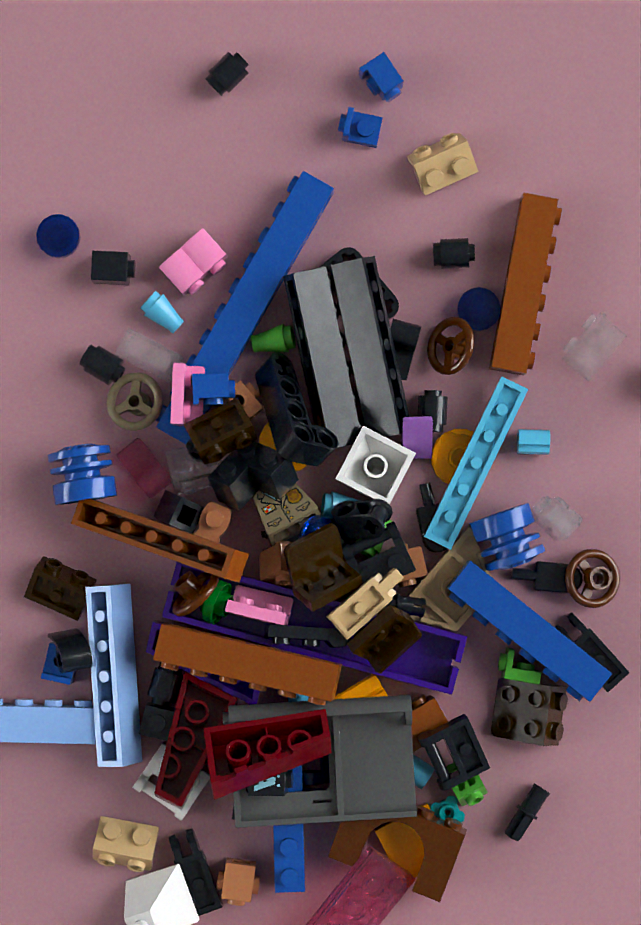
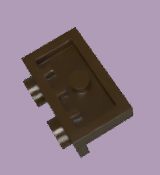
[184,398,257,465]
[24,556,97,621]

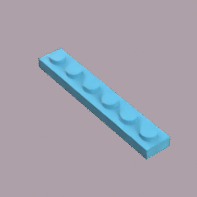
[423,377,528,550]

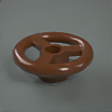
[427,317,474,375]
[565,549,620,608]
[172,571,219,617]

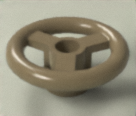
[107,373,163,431]

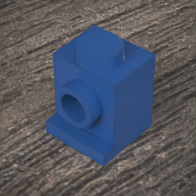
[359,52,404,102]
[192,373,235,406]
[41,642,76,685]

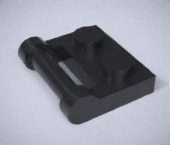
[341,521,416,588]
[417,714,490,791]

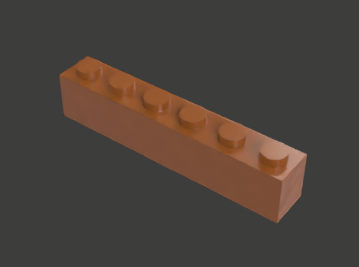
[489,193,562,376]
[71,499,249,582]
[153,623,342,705]

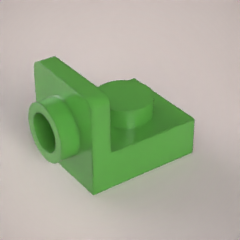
[498,647,541,684]
[446,762,488,806]

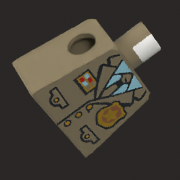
[253,483,321,547]

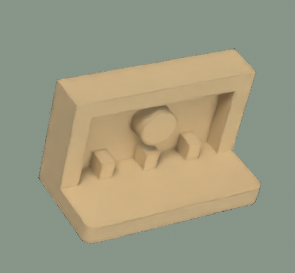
[407,133,479,196]
[93,816,159,872]

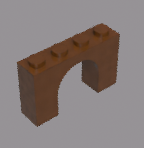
[328,806,467,902]

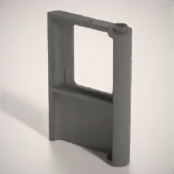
[223,695,417,828]

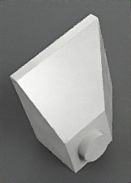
[335,426,416,504]
[124,864,200,925]

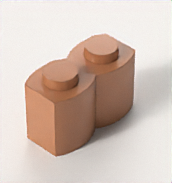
[194,501,232,544]

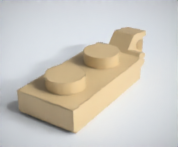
[326,568,404,640]

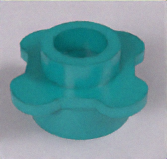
[430,795,465,823]

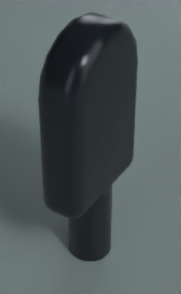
[416,482,447,553]
[511,561,583,593]

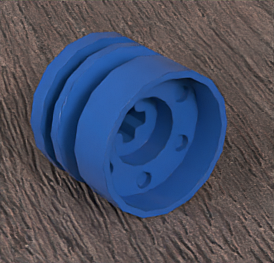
[48,443,117,505]
[469,503,545,571]

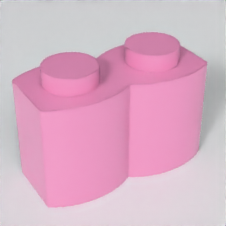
[159,228,228,295]

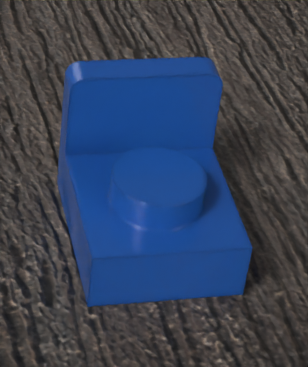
[338,107,383,148]

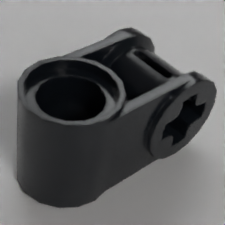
[331,499,393,540]

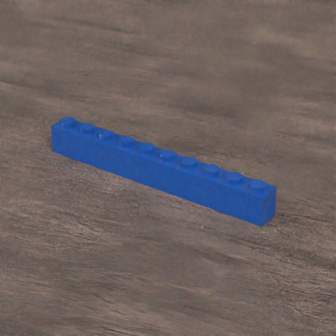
[156,171,334,444]

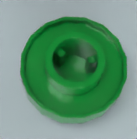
[200,580,234,624]

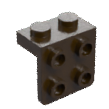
[283,523,363,612]
[491,678,568,746]

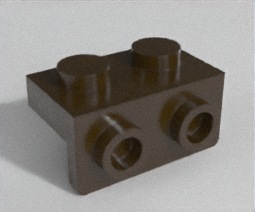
[347,605,422,673]

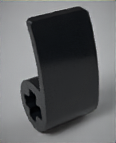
[390,318,421,380]
[48,628,92,673]

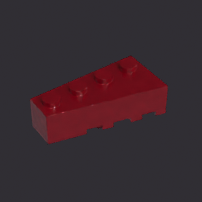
[154,671,238,810]
[203,709,332,800]

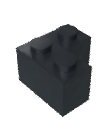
[208,441,299,511]

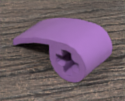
[401,416,433,459]

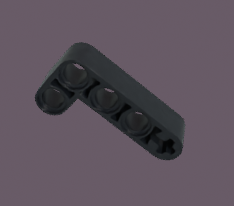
[255,352,339,466]

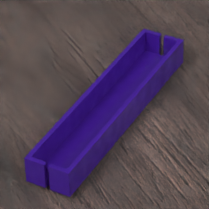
[162,562,467,695]

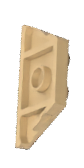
[407,527,492,631]

